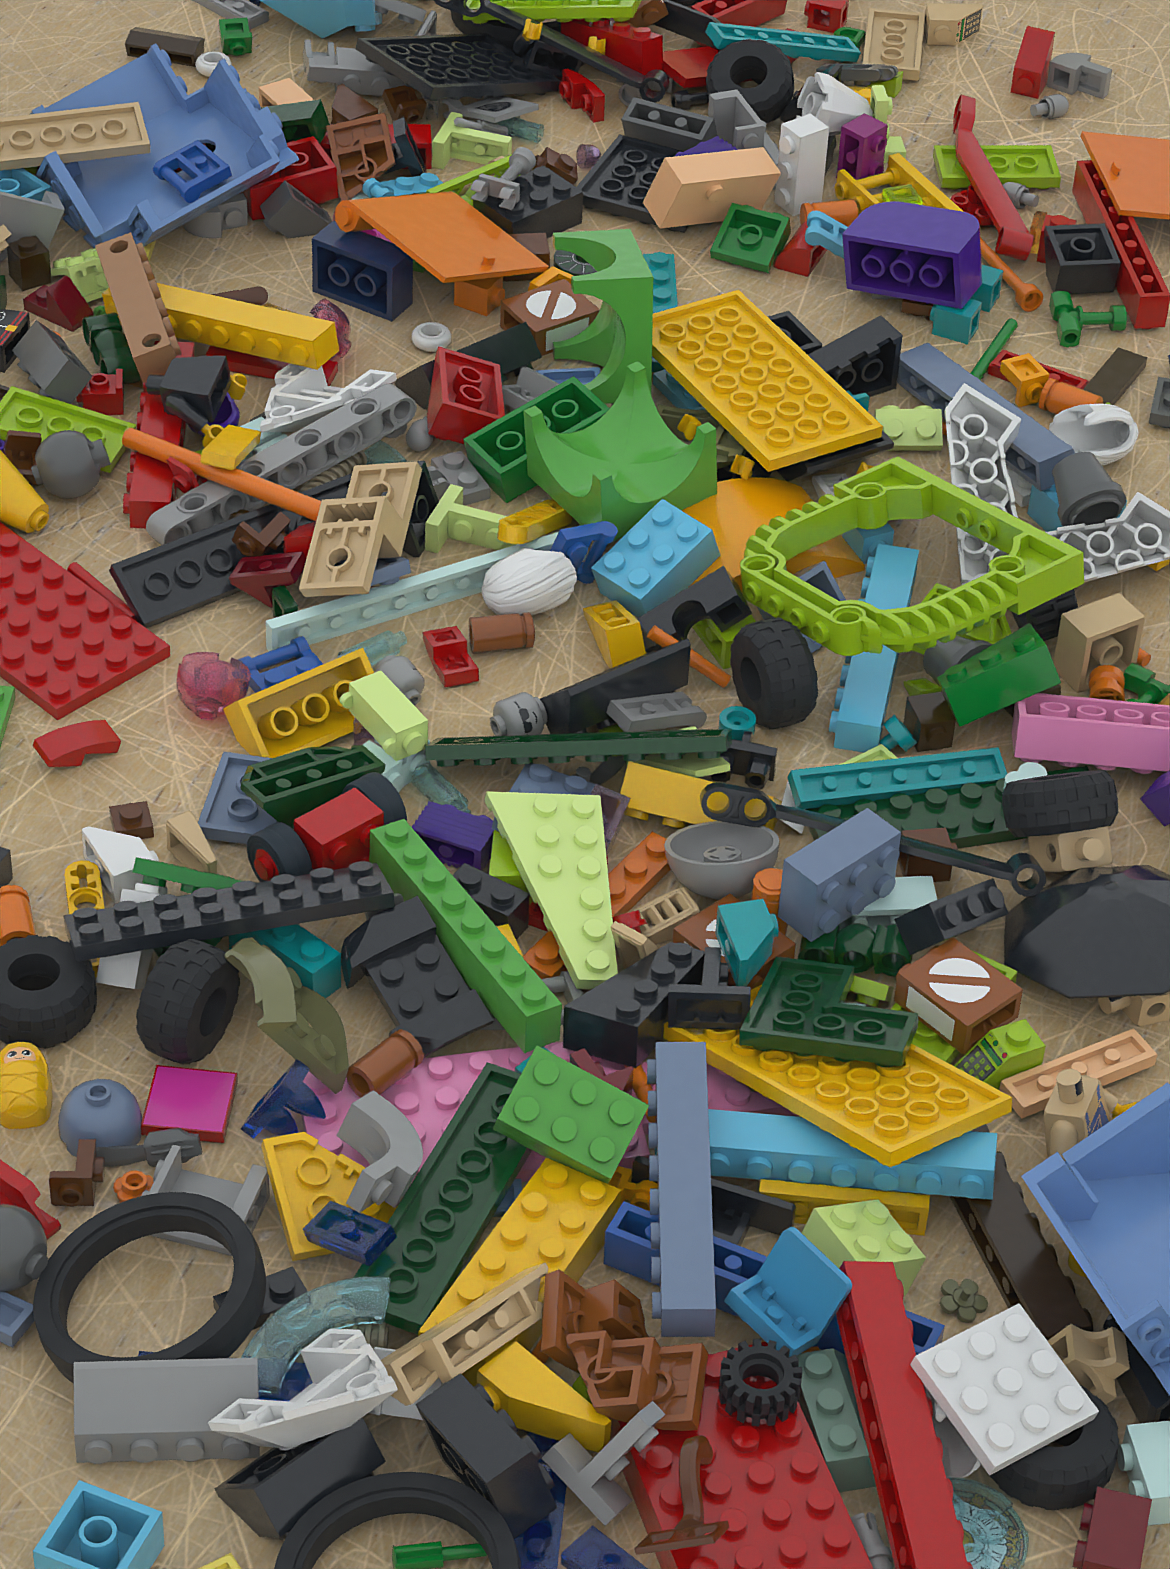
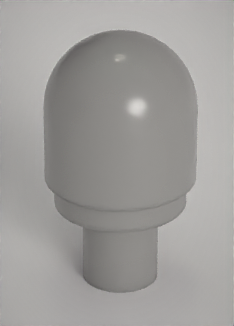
[1030,94,1069,119]
[1003,182,1039,209]
[406,416,435,452]

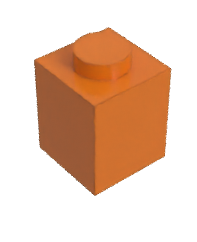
[454,277,505,316]

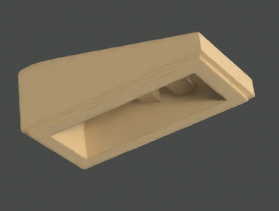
[166,810,217,874]
[631,887,700,944]
[611,921,659,968]

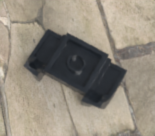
[341,896,494,1058]

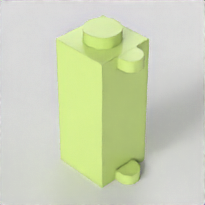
[340,670,428,761]

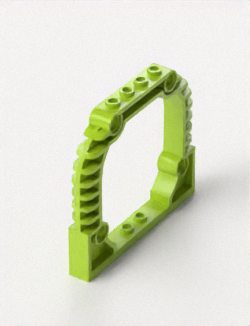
[740,456,1084,656]

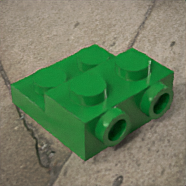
[710,203,791,273]

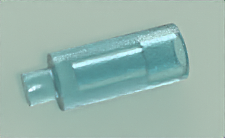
[338,630,407,666]
[411,763,471,814]

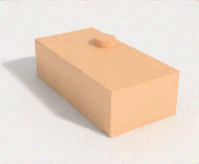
[643,147,781,229]

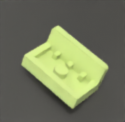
[874,405,943,451]

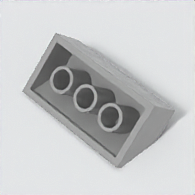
[73,1358,260,1464]

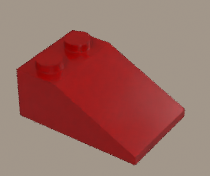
[427,346,505,444]

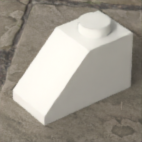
[82,826,159,904]

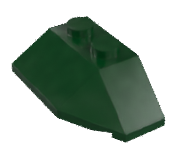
[240,745,386,829]

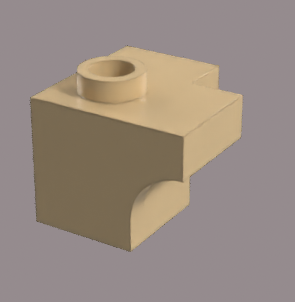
[1048,1324,1130,1405]

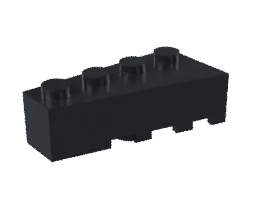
[808,315,903,397]
[563,942,705,1068]

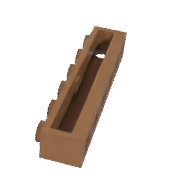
[95,232,182,382]

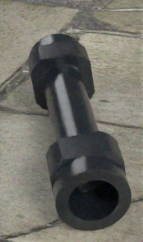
[671,85,741,110]

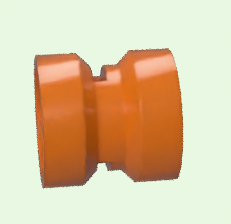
[1088,665,1125,701]

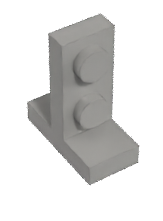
[542,1401,665,1526]

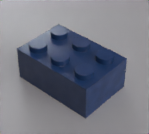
[312,221,413,322]

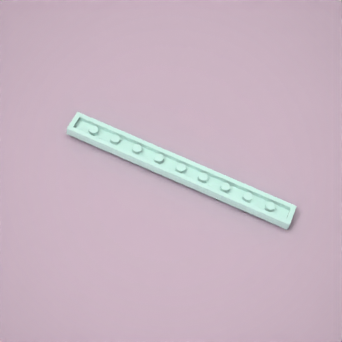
[266,525,587,651]

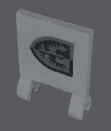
[442,95,539,123]

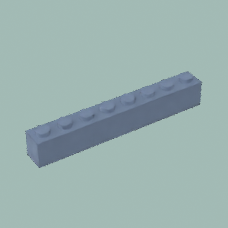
[897,343,1075,491]
[647,1042,716,1337]

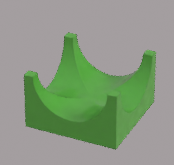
[553,229,653,404]
[524,361,717,544]

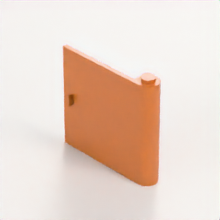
[1080,131,1170,220]
[335,191,549,283]

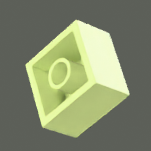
[802,1199,926,1296]

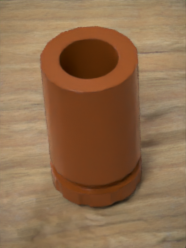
[468,612,535,653]
[346,1029,424,1098]

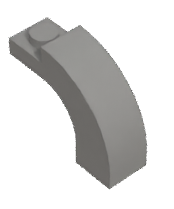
[336,1090,423,1213]

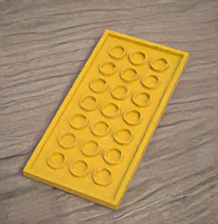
[652,290,883,472]
[663,985,1012,1167]

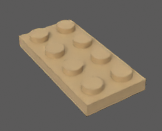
[863,8,925,82]

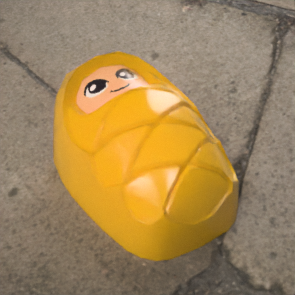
[0,1042,53,1129]

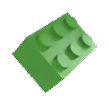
[493,1045,649,1184]

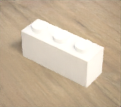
[774,114,829,216]

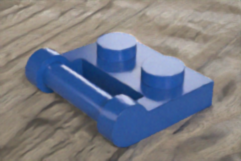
[153,140,232,203]
[550,521,618,584]
[237,636,323,693]

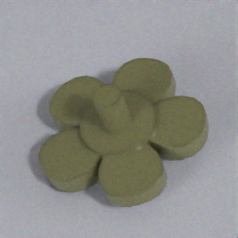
[939,1279,988,1323]

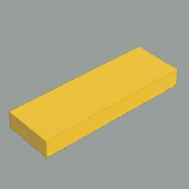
[200,424,261,470]

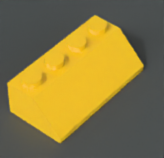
[223,648,374,758]
[617,761,782,830]

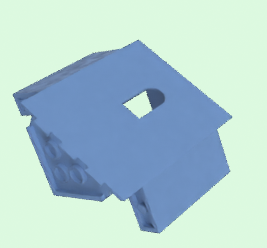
[30,43,300,248]
[1021,1082,1170,1396]

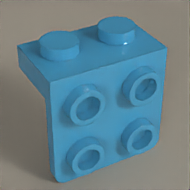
[724,1227,852,1357]

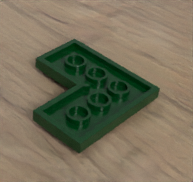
[739,956,918,1067]

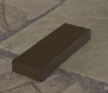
[1083,347,1148,405]

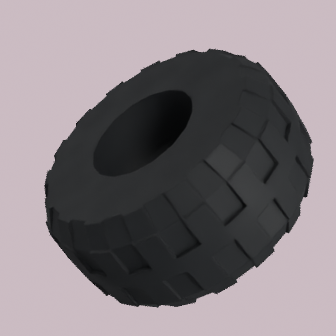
[706,39,794,124]
[730,617,818,729]
[1002,770,1118,837]
[0,935,97,1049]
[136,939,240,1065]
[990,1384,1119,1510]

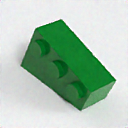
[937,623,1061,727]

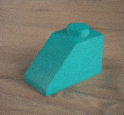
[715,899,779,986]

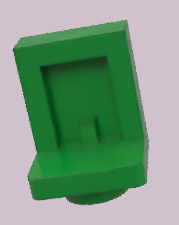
[218,17,252,56]

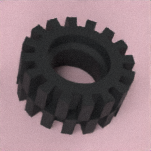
[718,1339,802,1427]

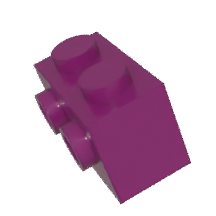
[836,113,888,180]

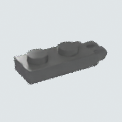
[816,64,898,86]

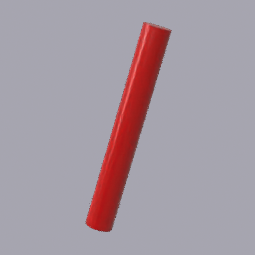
[67,562,136,620]

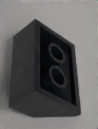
[776,430,894,482]
[214,1417,386,1540]

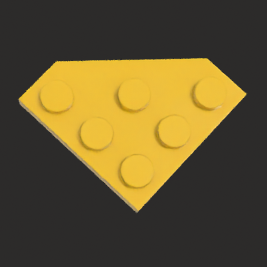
[261,1132,398,1261]

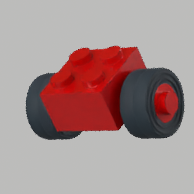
[247,772,407,882]

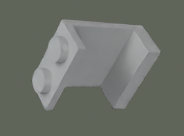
[708,89,765,150]
[0,191,65,254]
[141,1145,270,1256]

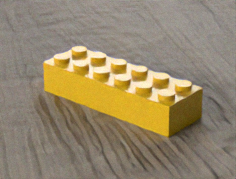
[418,1157,621,1387]

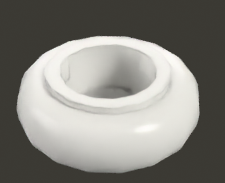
[195,52,232,77]
[412,322,451,352]

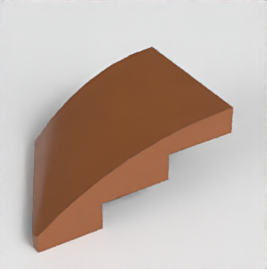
[326,113,395,201]
[541,1269,649,1374]
[566,1330,708,1431]

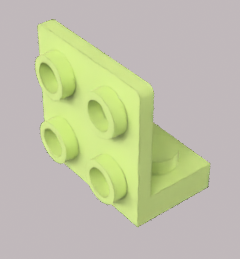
[51,247,109,302]

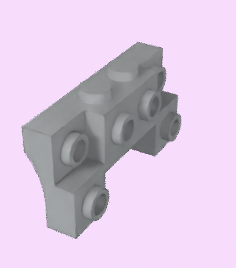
[303,40,414,97]

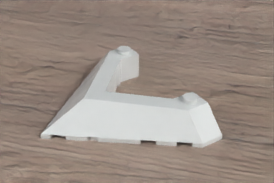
[945,383,1170,585]

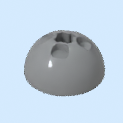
[664,821,779,900]

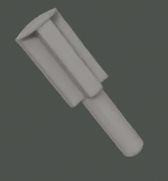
[454,117,508,136]

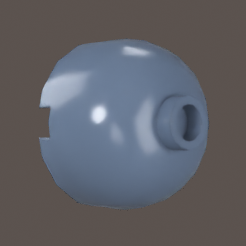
[58,1079,142,1157]

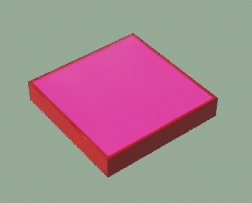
[141,1065,238,1143]

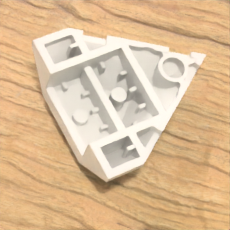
[260,364,397,432]
[208,1329,398,1450]

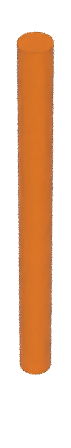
[122,428,321,521]

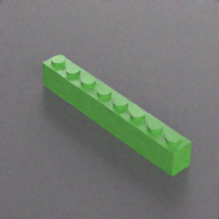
[369,819,562,1053]

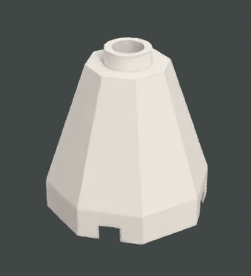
[796,72,873,136]

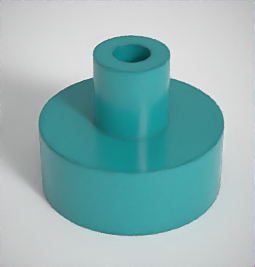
[718,706,756,741]
[879,714,918,752]

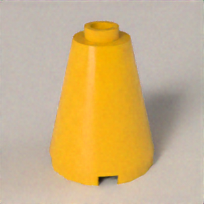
[0,450,49,533]

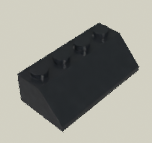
[395,322,542,409]
[540,639,691,734]

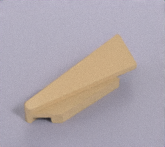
[381,1262,549,1406]

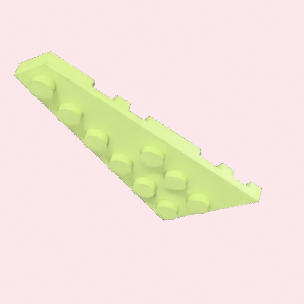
[484,791,618,989]

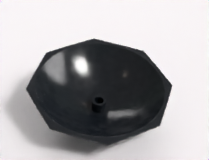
[1004,865,1170,999]

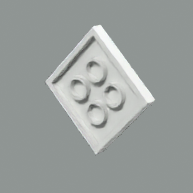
[910,1303,1099,1476]

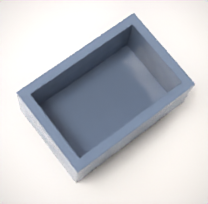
[778,808,901,942]

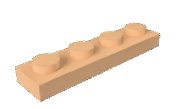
[999,1028,1157,1119]

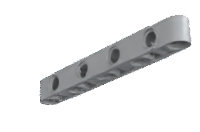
[146,384,417,545]

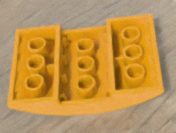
[619,477,865,591]

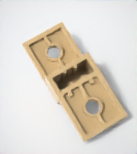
[299,461,422,597]

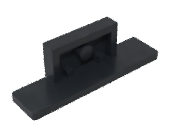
[631,1156,796,1246]

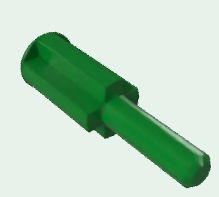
[392,1541,487,1569]

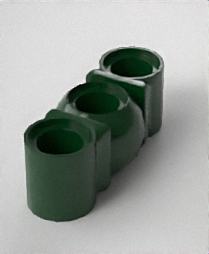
[82,312,140,384]
[798,923,913,977]

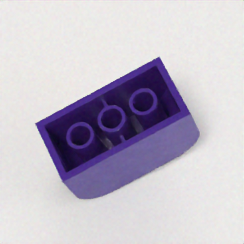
[842,201,983,309]

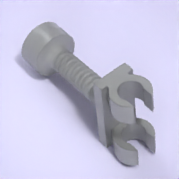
[470,147,536,210]

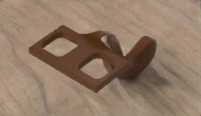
[634,1435,729,1555]

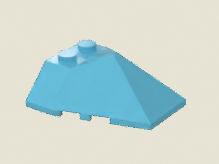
[260,0,383,39]

